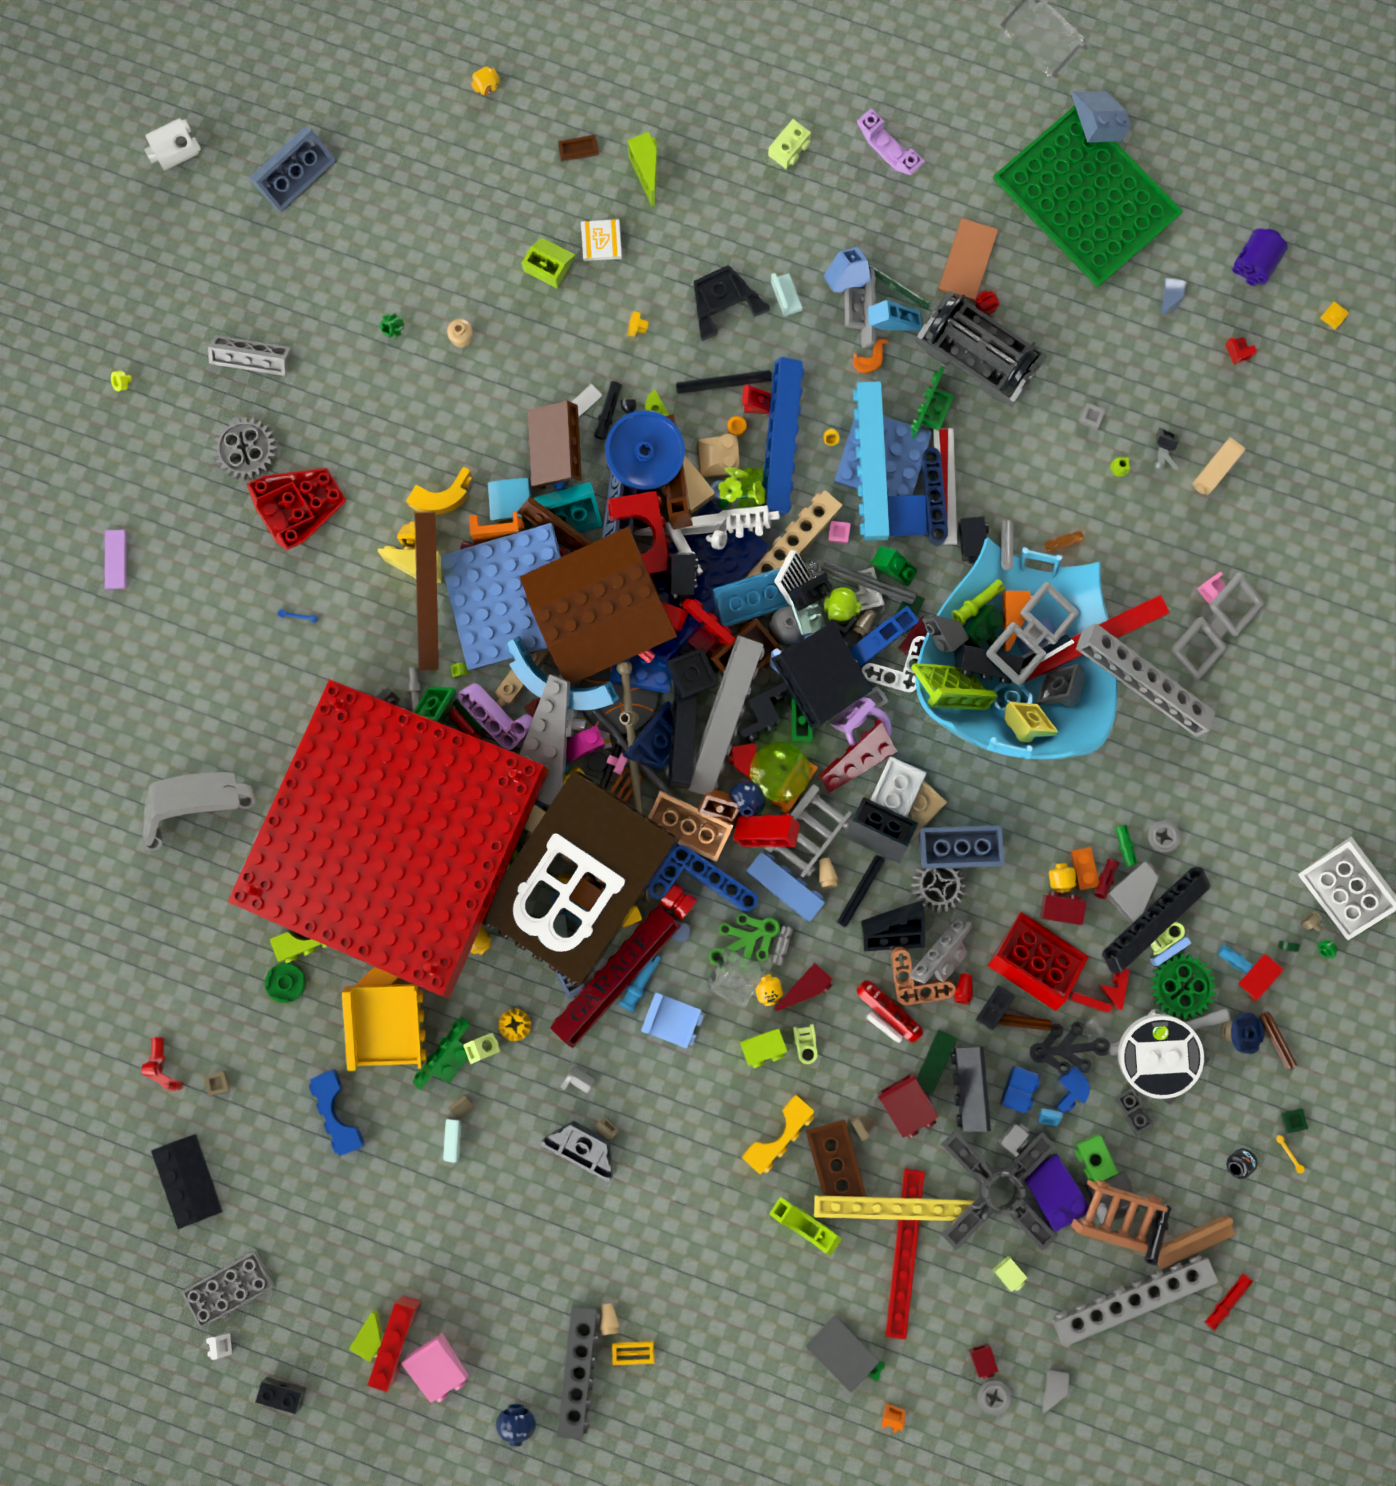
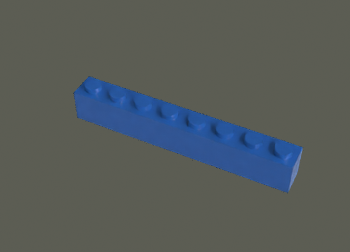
[760,357,804,517]

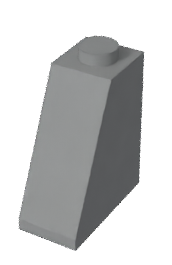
[1107,862,1159,924]

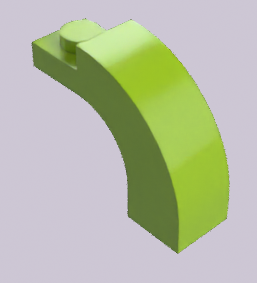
[769,1197,842,1256]

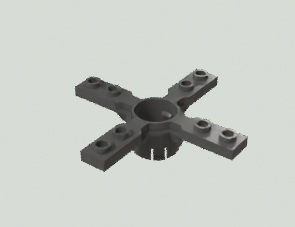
[940,1130,1057,1251]

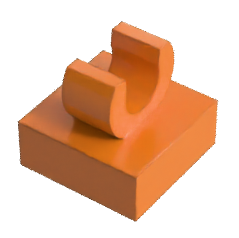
[882,1403,906,1433]

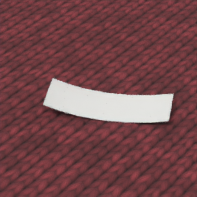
[572,384,602,416]

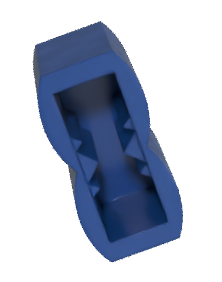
[1000,1065,1040,1114]

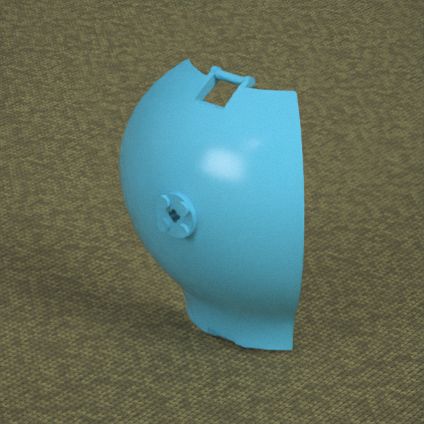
[916,537,1118,760]

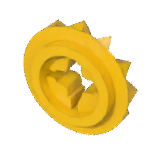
[498,1008,531,1041]

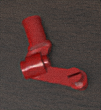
[141,1037,183,1091]

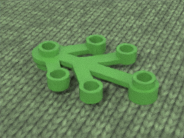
[709,913,780,971]

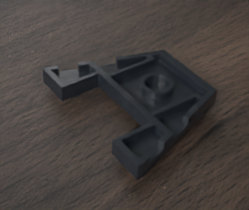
[693,265,770,341]

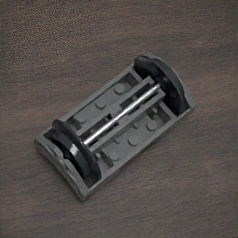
[915,291,1047,407]

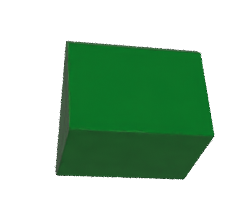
[413,687,456,724]

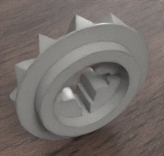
[1147,821,1180,853]
[977,1380,1011,1415]

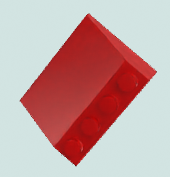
[987,912,1089,1011]

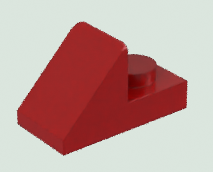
[742,385,771,414]
[1098,969,1130,1010]

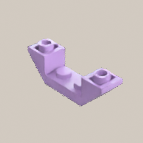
[857,108,925,175]

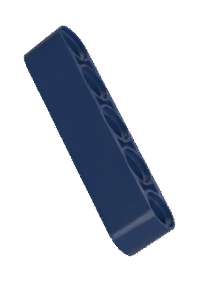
[921,447,948,546]

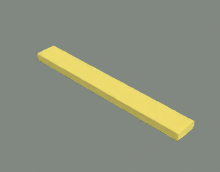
[814,1195,975,1221]

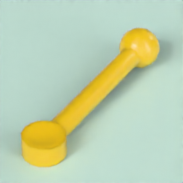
[1276,1135,1305,1173]

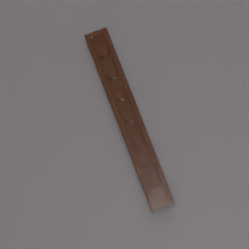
[414,511,439,671]

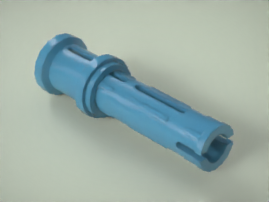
[618,955,661,1013]

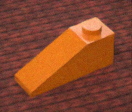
[1001,591,1033,651]

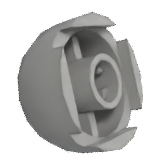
[769,606,804,646]

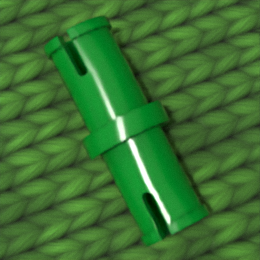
[1115,824,1138,867]

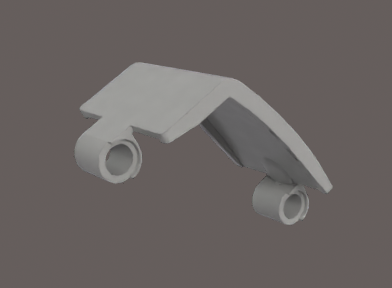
[143,772,255,851]

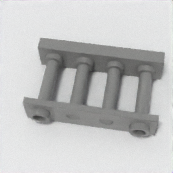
[764,784,852,879]

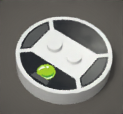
[1118,1014,1204,1099]

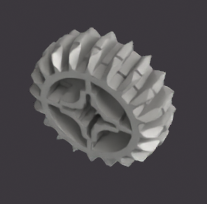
[911,864,966,913]

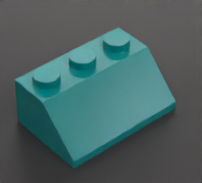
[534,482,603,533]

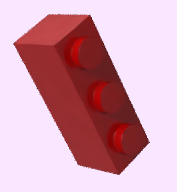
[733,814,800,847]

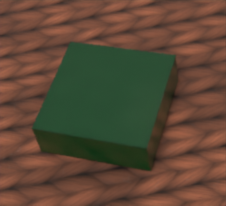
[1281,1108,1308,1134]

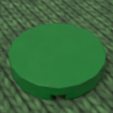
[264,963,306,1003]

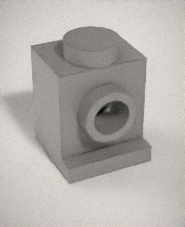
[998,1123,1030,1157]

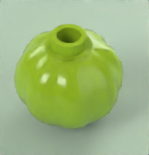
[824,587,861,625]

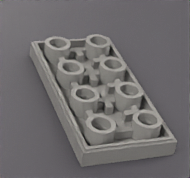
[181,1250,275,1329]

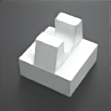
[206,1333,232,1359]

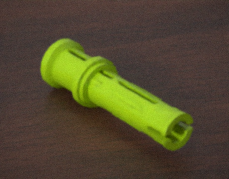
[951,579,1005,626]

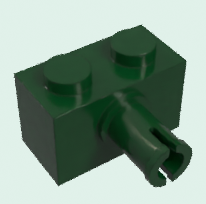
[963,605,1005,651]

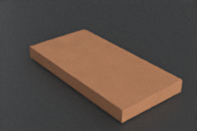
[938,218,998,302]

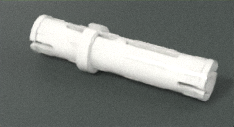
[665,522,703,577]

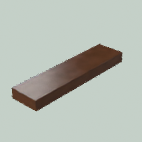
[517,496,593,552]

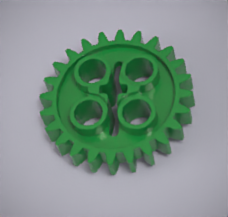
[1149,953,1217,1020]

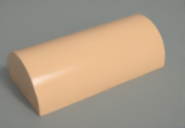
[648,791,734,862]

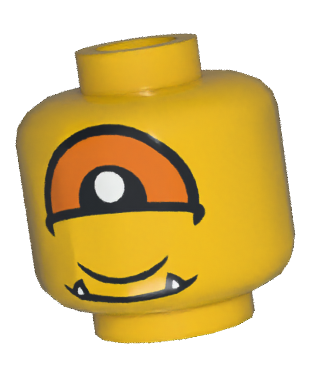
[471,66,501,96]

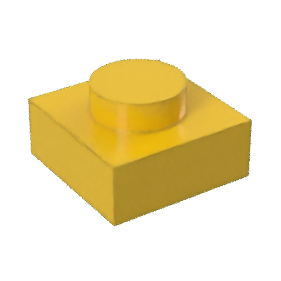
[1320,301,1349,330]

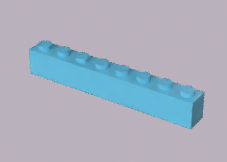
[853,381,889,541]

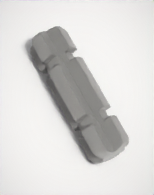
[773,926,793,966]

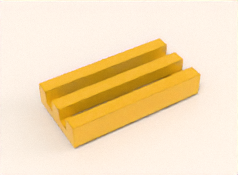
[612,1341,654,1365]

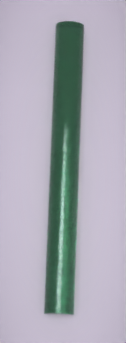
[868,263,931,310]

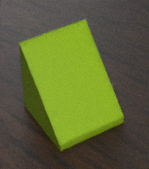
[451,663,471,678]

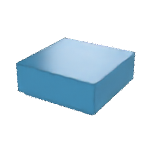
[1037,1108,1062,1126]

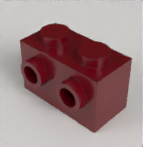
[1040,891,1087,926]

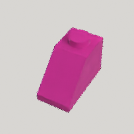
[566,725,606,763]

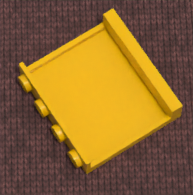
[342,984,427,1071]

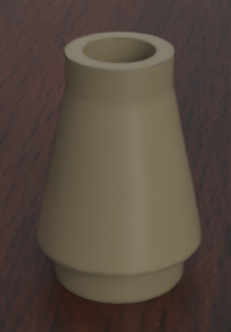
[851,609,877,639]

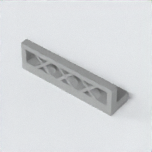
[208,335,291,376]

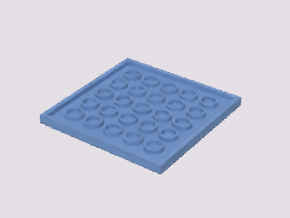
[441,523,561,671]

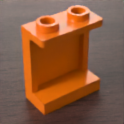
[469,511,525,544]

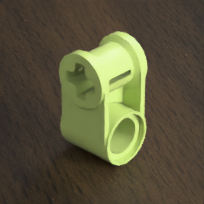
[1150,922,1185,956]
[793,1024,817,1064]

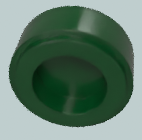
[1278,940,1300,952]

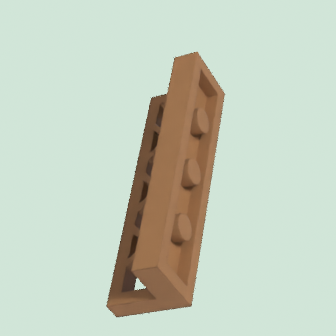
[1158,1215,1236,1269]

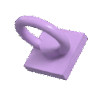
[830,697,891,746]

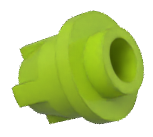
[1110,457,1130,477]

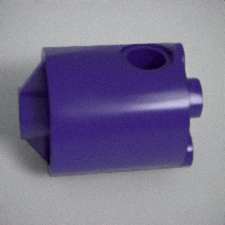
[1232,228,1288,286]

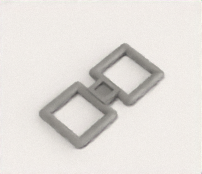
[1171,573,1264,680]
[986,582,1079,686]

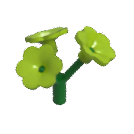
[717,466,765,510]

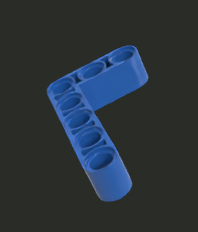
[649,846,758,912]

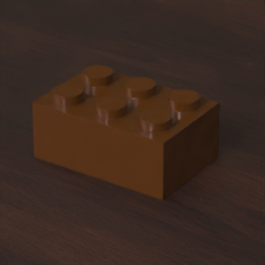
[707,618,782,676]

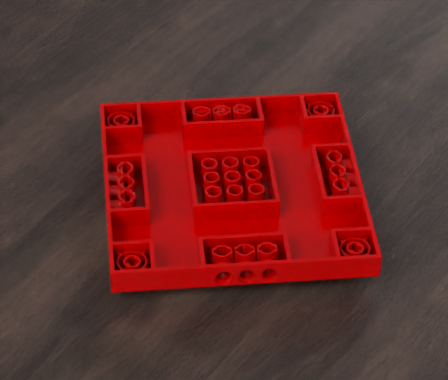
[227,679,549,998]

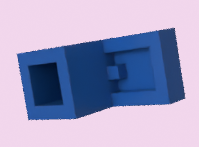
[1055,1065,1089,1113]

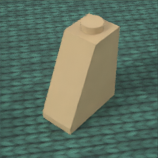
[1192,437,1246,496]

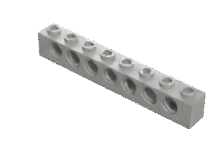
[1076,623,1215,737]
[1052,1255,1218,1346]

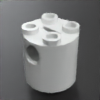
[144,118,201,171]

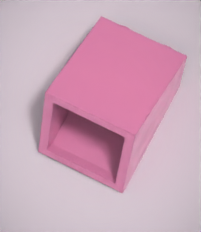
[401,1333,469,1403]

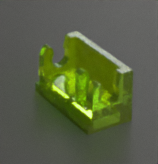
[738,467,764,509]

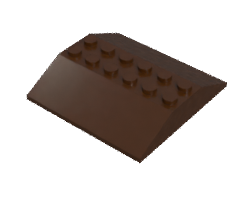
[520,526,678,685]

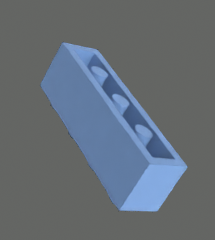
[746,852,825,923]

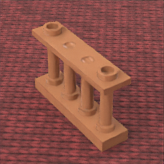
[1071,1179,1168,1253]

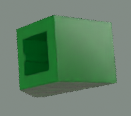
[870,546,918,587]

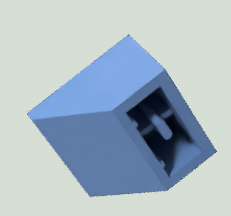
[824,247,871,292]

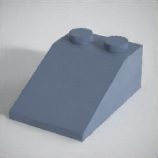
[1072,91,1132,142]

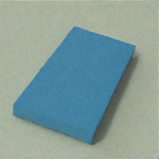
[713,568,790,627]

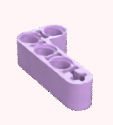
[458,683,533,750]

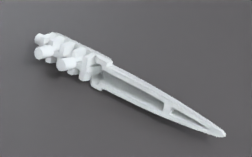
[633,506,780,538]

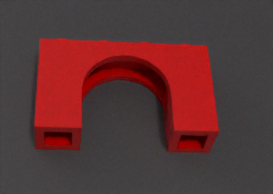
[607,491,669,575]
[367,1295,422,1392]

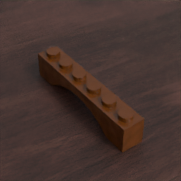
[666,414,693,530]

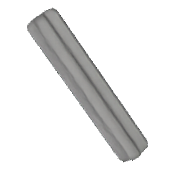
[1001,520,1013,570]

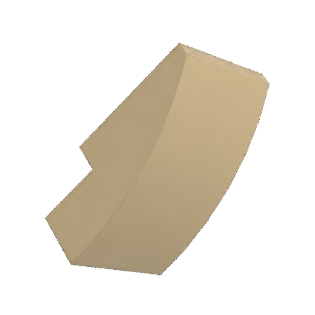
[660,456,715,514]

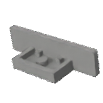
[845,268,876,348]
[909,918,973,984]

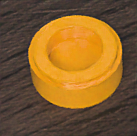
[727,416,747,437]

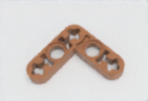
[891,947,956,1005]

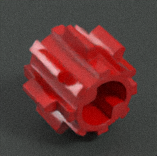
[974,290,1000,316]

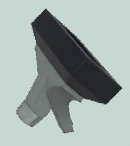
[1155,427,1179,469]

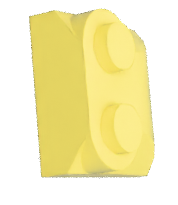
[1004,702,1058,743]

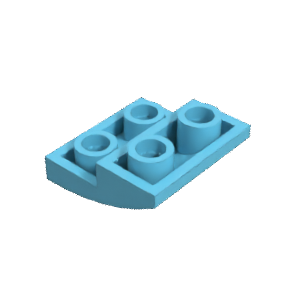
[488,478,531,522]

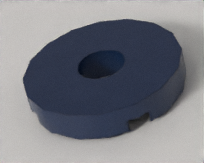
[1231,1013,1264,1054]

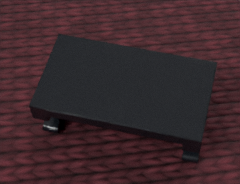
[788,572,832,611]
[975,985,1015,1030]

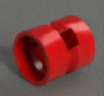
[660,882,697,921]

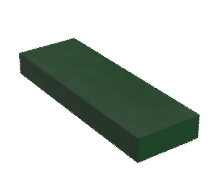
[917,1029,957,1094]

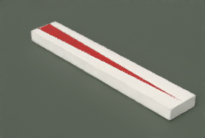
[933,428,957,545]

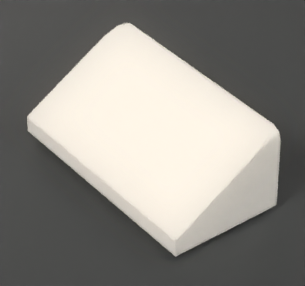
[866,1009,903,1043]

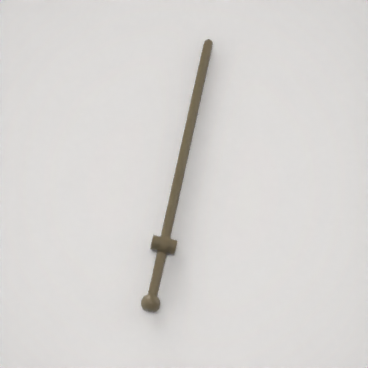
[617,662,651,903]

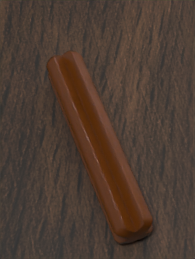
[1259,1012,1297,1070]
[997,1014,1052,1031]

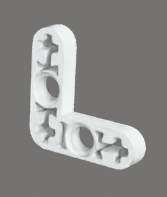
[862,636,925,692]

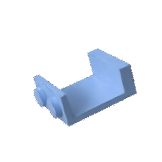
[641,992,704,1049]

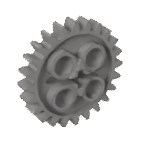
[212,417,278,481]

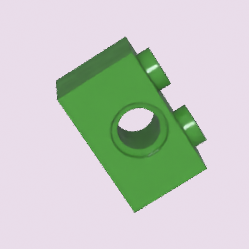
[1074,1134,1119,1182]

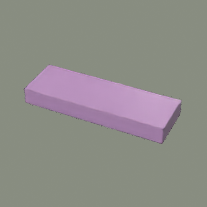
[105,530,127,590]

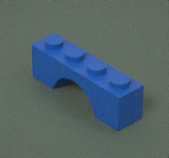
[309,1069,366,1157]

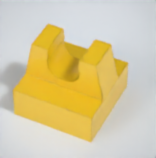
[627,311,649,337]

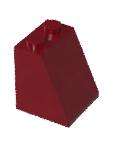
[878,1073,939,1139]

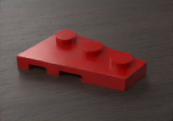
[682,599,736,645]

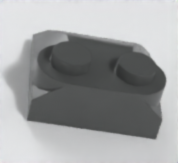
[1036,664,1086,707]
[1086,1171,1139,1224]

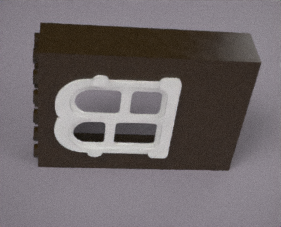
[483,771,680,986]

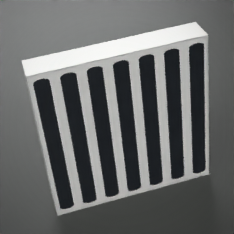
[774,550,811,606]

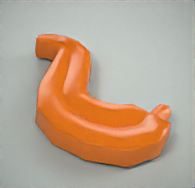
[853,339,888,374]

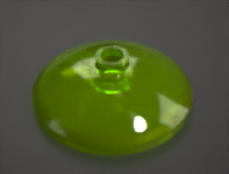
[750,742,810,801]

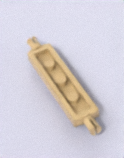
[495,649,550,708]

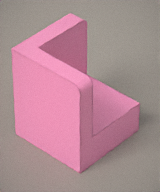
[1198,572,1225,604]

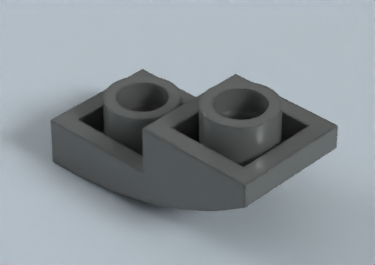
[1115,1088,1154,1136]

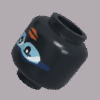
[1226,1148,1258,1179]

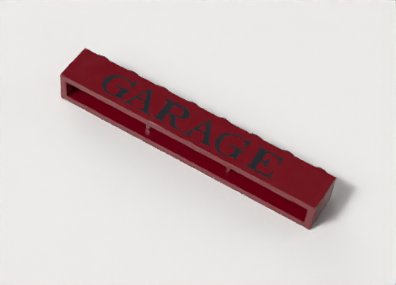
[550,905,681,1048]

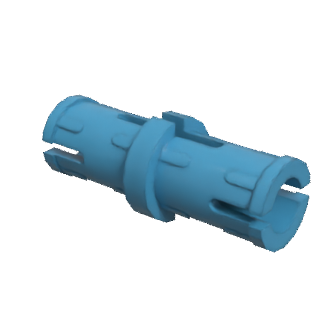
[1217,944,1254,975]

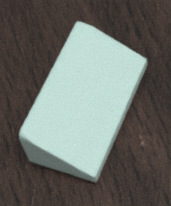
[443,1119,462,1163]

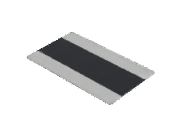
[1020,633,1074,673]

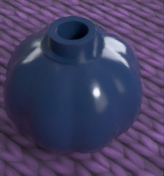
[730,781,766,817]
[496,1404,536,1447]

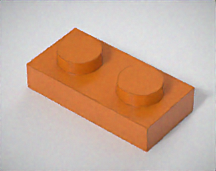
[1070,847,1099,891]

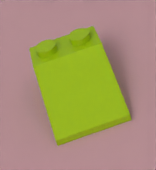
[627,131,659,207]

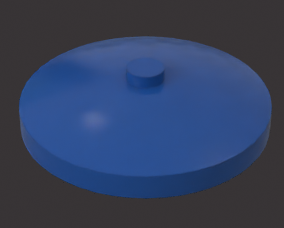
[605,410,685,491]

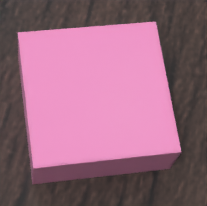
[828,521,851,544]

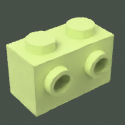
[768,119,811,169]

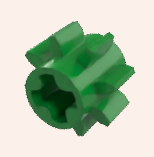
[380,313,405,338]

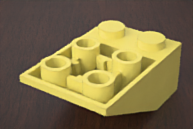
[378,546,443,583]

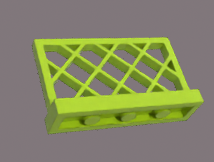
[911,663,998,710]

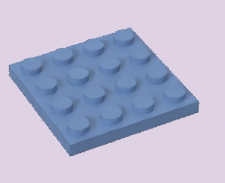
[834,417,932,496]

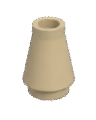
[819,858,839,889]
[600,1303,620,1335]

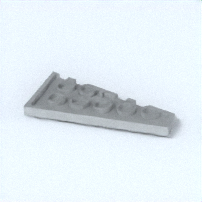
[519,674,570,805]

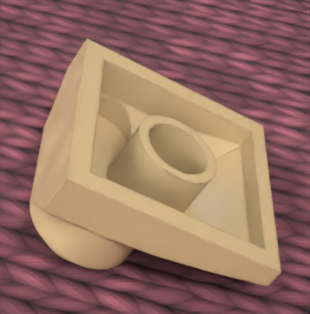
[698,434,740,478]

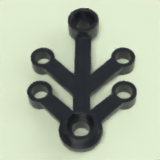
[1030,1021,1110,1076]

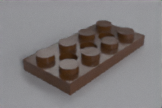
[805,1119,867,1197]

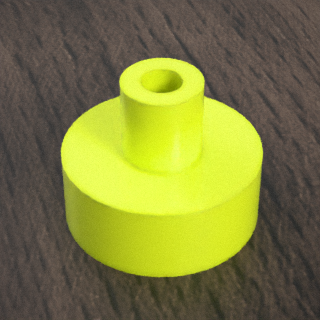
[111,370,132,391]

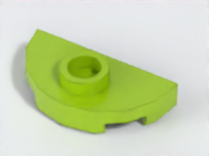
[645,389,669,416]

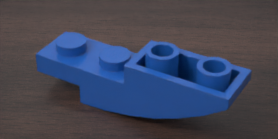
[850,606,919,668]

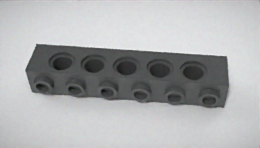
[557,1305,601,1440]

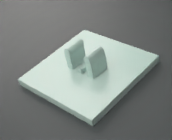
[789,598,826,635]

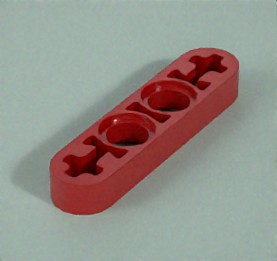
[857,980,923,1043]

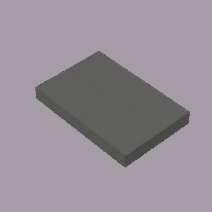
[806,1315,880,1393]

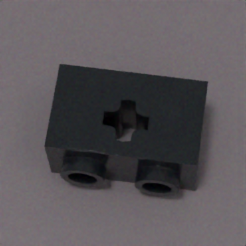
[255,1377,307,1414]

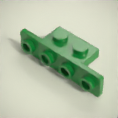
[910,366,954,439]
[413,1016,470,1090]

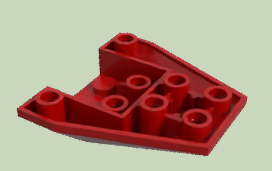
[247,468,347,550]

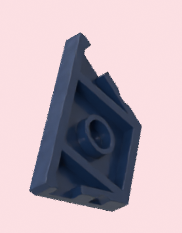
[623,701,673,770]

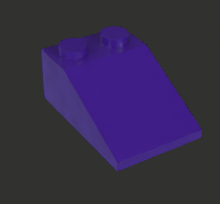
[1024,1154,1089,1232]

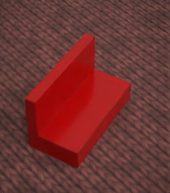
[1238,953,1284,1002]

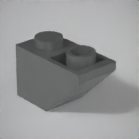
[922,616,969,653]

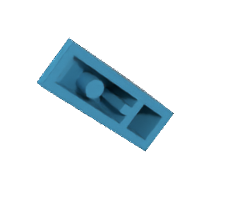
[868,300,922,331]

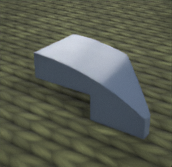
[1161,278,1185,316]

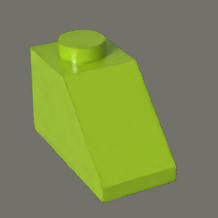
[349,1309,383,1363]

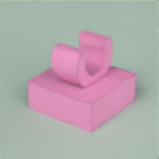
[607,753,627,775]

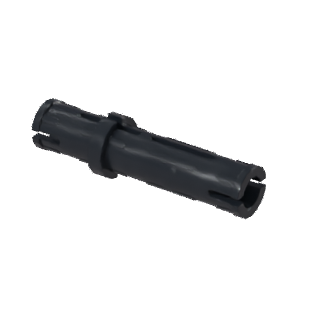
[594,381,623,440]
[1144,1203,1172,1265]

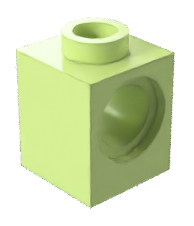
[463,1033,500,1064]
[992,1256,1027,1292]

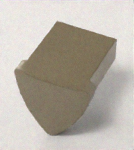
[849,1115,875,1141]

